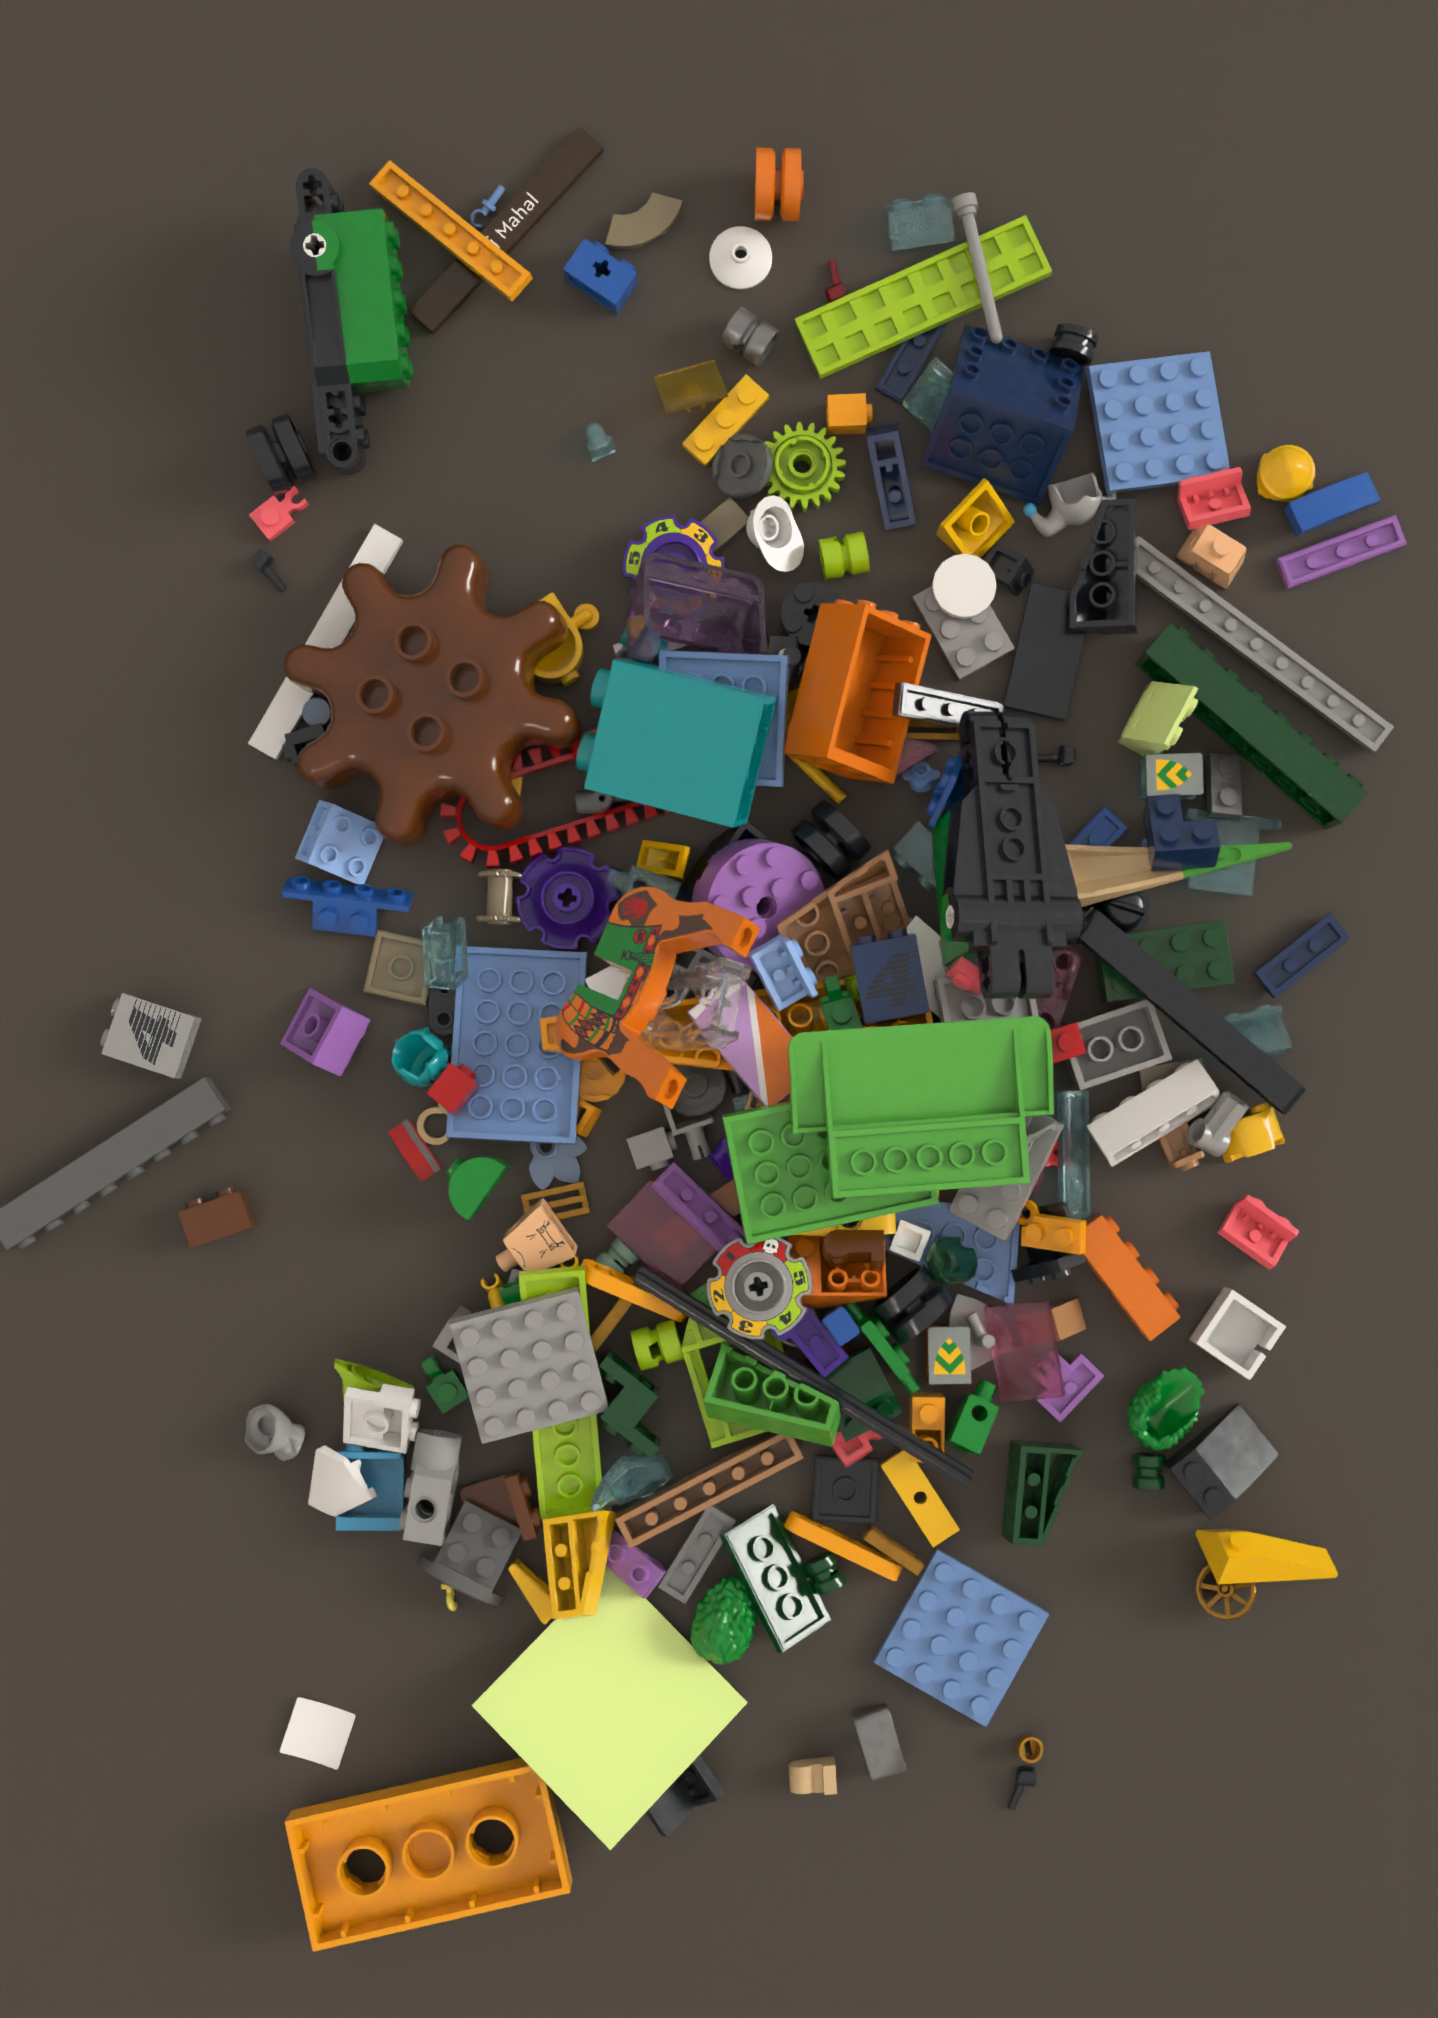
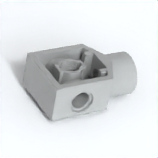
[399,1429,462,1546]

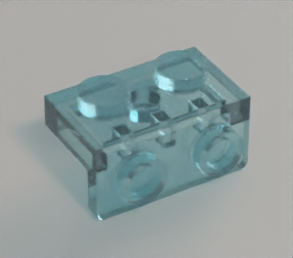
[885,193,955,251]
[892,821,937,892]
[1224,1005,1293,1057]

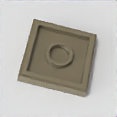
[363,930,440,1006]

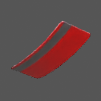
[388,1119,441,1181]

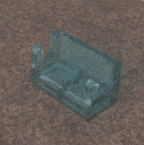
[422,916,468,990]

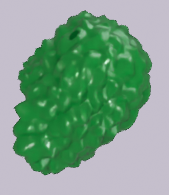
[1126,1367,1205,1451]
[690,1576,758,1665]

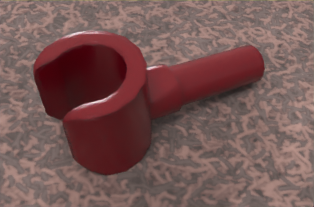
[825,259,845,303]

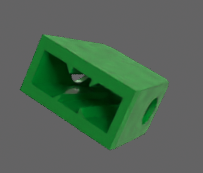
[945,1379,999,1455]

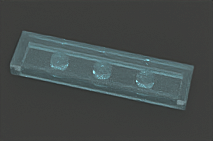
[1057,1091,1090,1220]

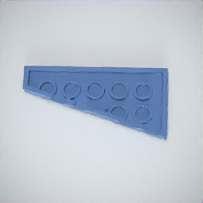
[841,1202,1020,1306]

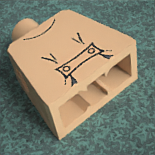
[1175,524,1247,589]
[496,1198,578,1272]

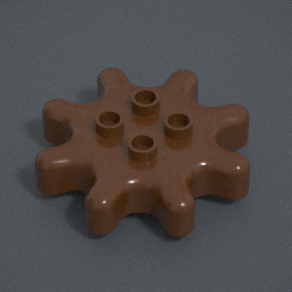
[284,544,582,847]

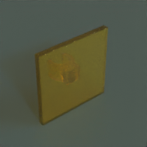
[654,360,728,414]

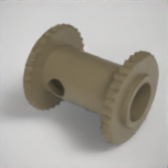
[477,869,522,925]

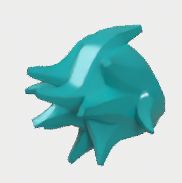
[391,1027,452,1087]

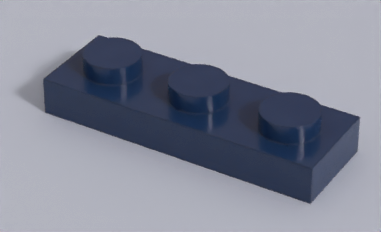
[1253,913,1350,998]

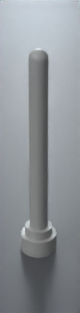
[951,192,1003,344]

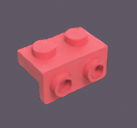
[1177,467,1251,530]
[1217,1194,1299,1270]

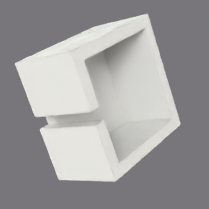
[1189,1287,1286,1380]

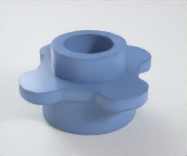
[902,761,941,792]

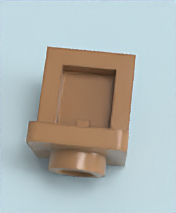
[1158,1122,1205,1172]

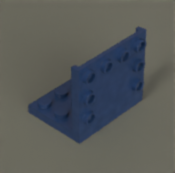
[920,324,1084,506]

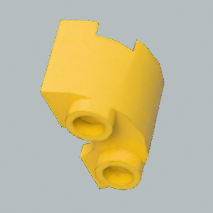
[1222,1102,1285,1163]

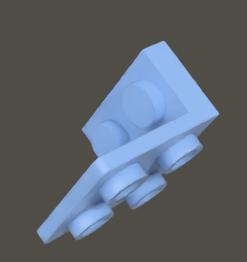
[295,800,383,885]

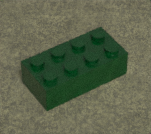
[1094,920,1235,1003]

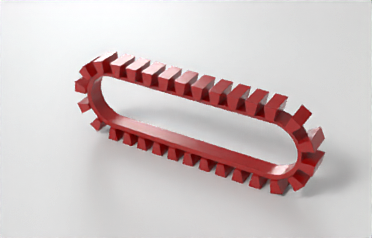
[440,729,675,869]

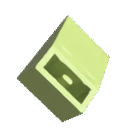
[1117,681,1199,757]

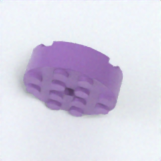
[692,838,825,972]

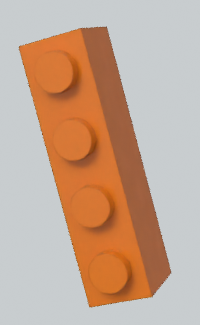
[1083,1213,1181,1341]

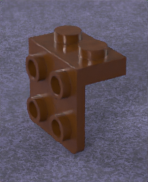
[460,1469,542,1541]

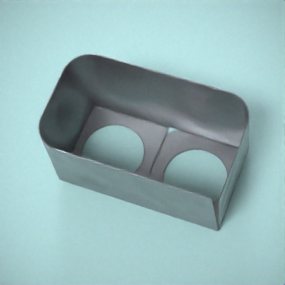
[852,1703,907,1782]

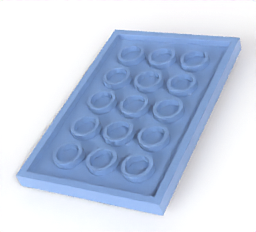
[446,946,588,1145]

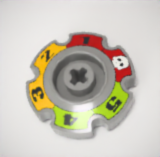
[707,1238,813,1340]

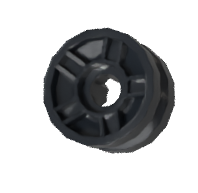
[1049,323,1099,366]

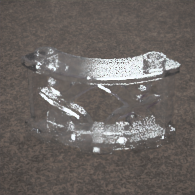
[626,957,752,1051]

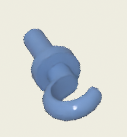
[470,184,506,229]

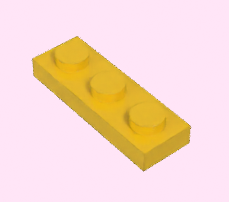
[682,374,769,468]

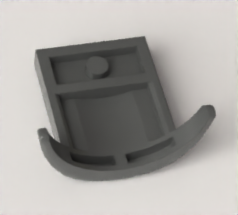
[417,1501,521,1606]

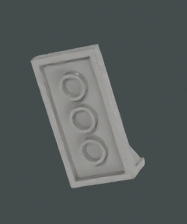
[948,1115,1064,1241]

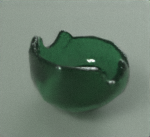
[926,1237,978,1285]

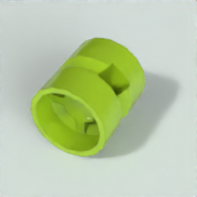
[818,531,870,581]
[630,1319,684,1371]

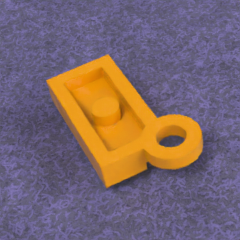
[1017,1199,1086,1255]

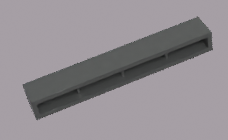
[0,1077,231,1251]

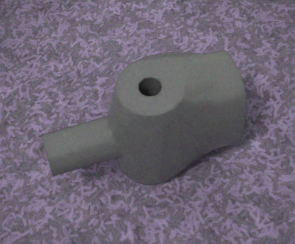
[575,789,630,815]

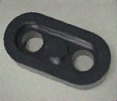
[428,971,457,1035]

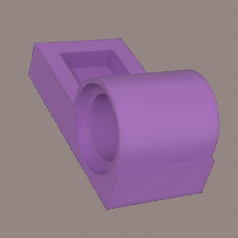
[606,1531,667,1598]

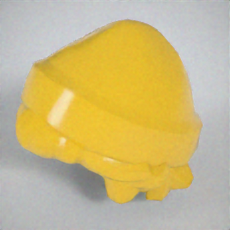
[1257,445,1315,502]

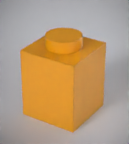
[826,393,873,435]

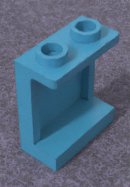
[336,1443,406,1531]

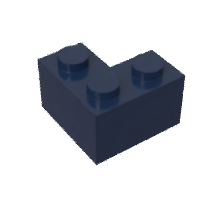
[1143,794,1221,871]

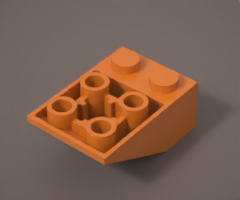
[786,1235,887,1309]

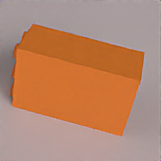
[783,599,931,784]

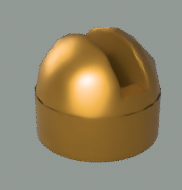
[1015,1735,1044,1763]

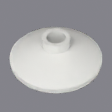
[709,226,772,290]

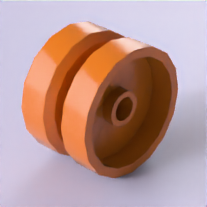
[755,147,804,221]

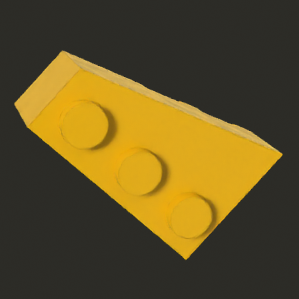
[542,1510,616,1619]

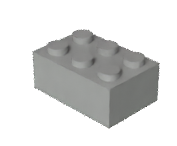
[1065,999,1172,1090]

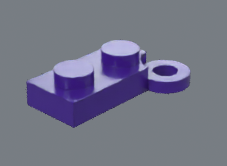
[770,1306,849,1378]

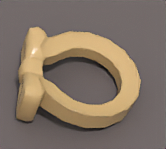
[417,1103,450,1145]

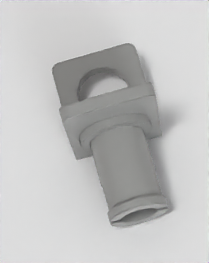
[663,1105,714,1160]

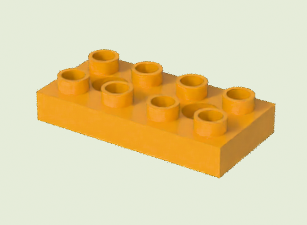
[285,1758,573,1952]

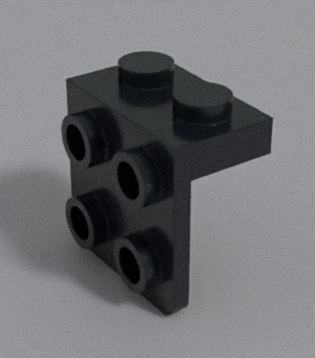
[1011,1201,1086,1285]
[646,1755,725,1837]

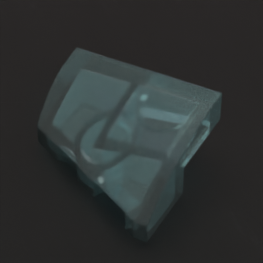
[590,1455,674,1512]

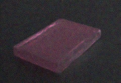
[607,1179,717,1288]
[984,1299,1065,1402]

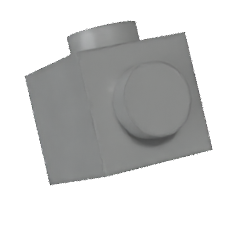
[627,1126,678,1171]

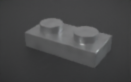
[1205,753,1242,820]

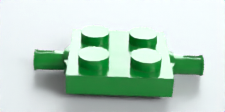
[843,1303,921,1395]

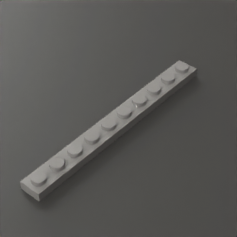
[1136,536,1394,754]

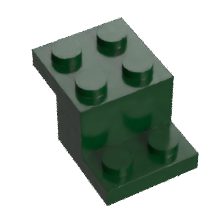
[599,1349,661,1459]

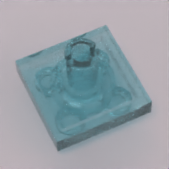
[901,357,953,432]

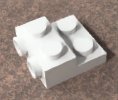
[343,1384,421,1454]

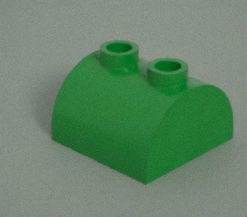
[445,1156,511,1220]

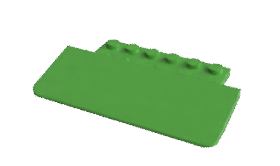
[788,1016,1054,1198]

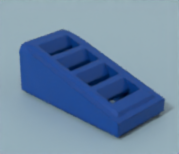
[822,1306,860,1346]

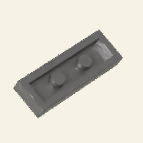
[658,1505,736,1604]

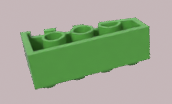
[703,1343,841,1447]

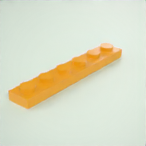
[369,160,533,302]

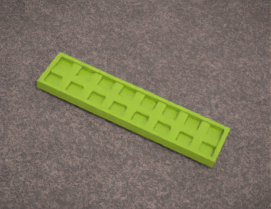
[794,215,1052,379]

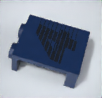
[849,928,930,1024]

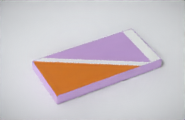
[688,974,793,1106]

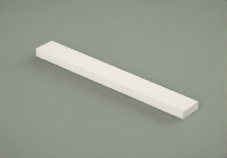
[248,524,403,761]

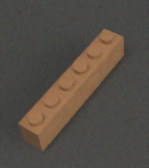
[615,1432,803,1548]

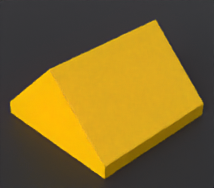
[936,478,1015,558]

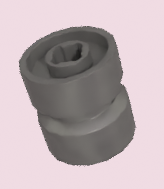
[720,307,780,366]

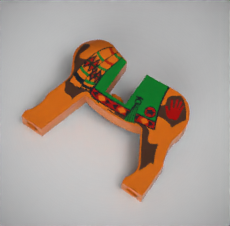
[555,887,760,1109]

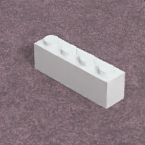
[1087,1059,1220,1167]

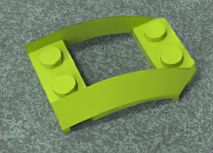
[681,1314,784,1448]

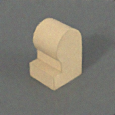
[788,1756,837,1795]

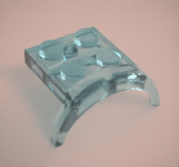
[1185,809,1282,896]

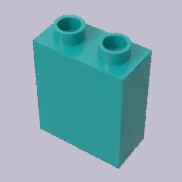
[576,659,777,828]

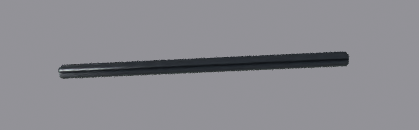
[633,1267,974,1487]

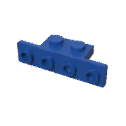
[282,876,414,937]

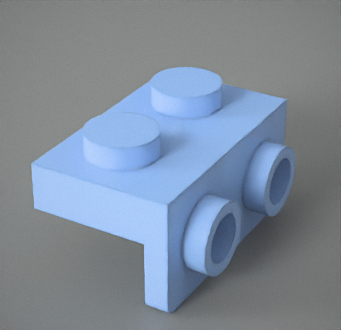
[748,934,818,1011]

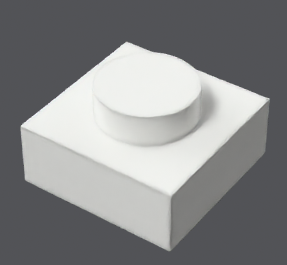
[888,1219,931,1262]

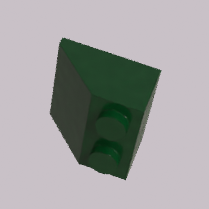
[815,1345,903,1442]

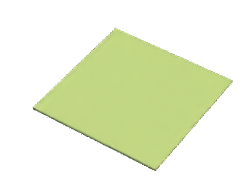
[472,1567,748,1850]

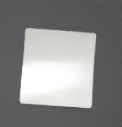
[280,1697,356,1770]

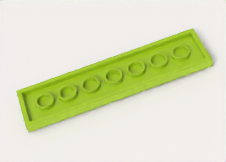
[519,1266,604,1519]

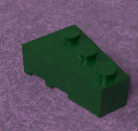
[1001,1440,1084,1546]

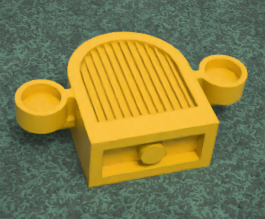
[534,592,600,687]

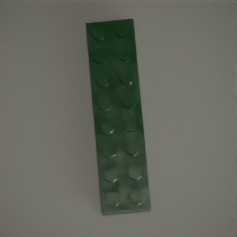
[1135,623,1368,830]

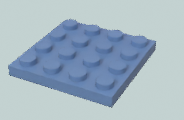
[1085,351,1230,494]
[659,650,789,787]
[873,1548,1050,1727]

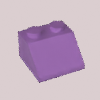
[280,987,370,1077]

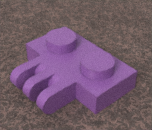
[1031,1349,1104,1423]

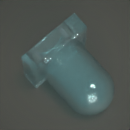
[585,422,616,462]

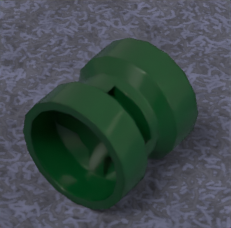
[1132,1452,1165,1490]
[804,1551,847,1595]

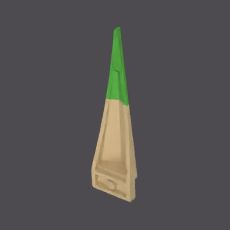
[1065,842,1292,907]

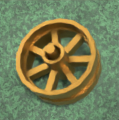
[1196,1565,1257,1621]

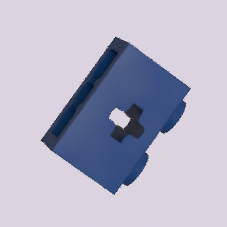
[563,238,638,315]

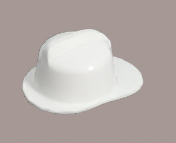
[746,495,804,572]

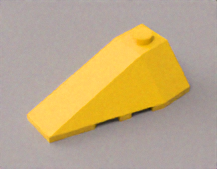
[1195,1528,1338,1584]

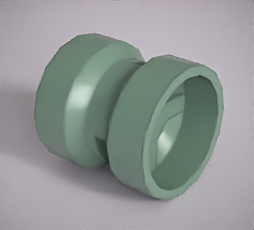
[595,1237,640,1273]

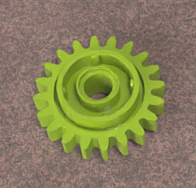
[765,422,846,512]

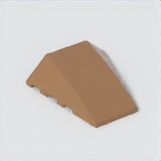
[775,849,910,982]

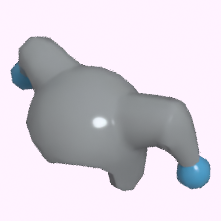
[1023,472,1117,537]

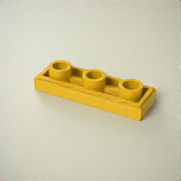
[880,1450,960,1547]

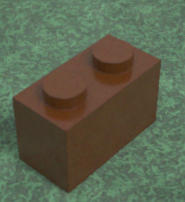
[178,1186,257,1249]

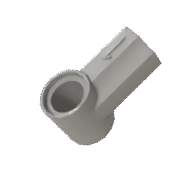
[1187,1091,1249,1157]

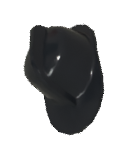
[1082,891,1150,934]

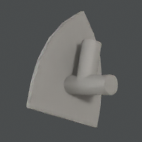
[948,1294,1019,1371]

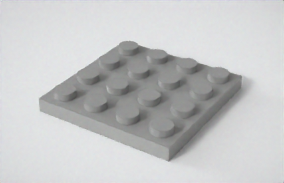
[449,1286,609,1444]

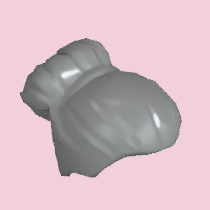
[245,1404,306,1461]

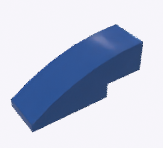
[1283,472,1381,538]

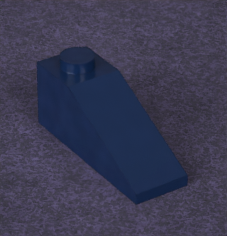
[866,422,916,530]

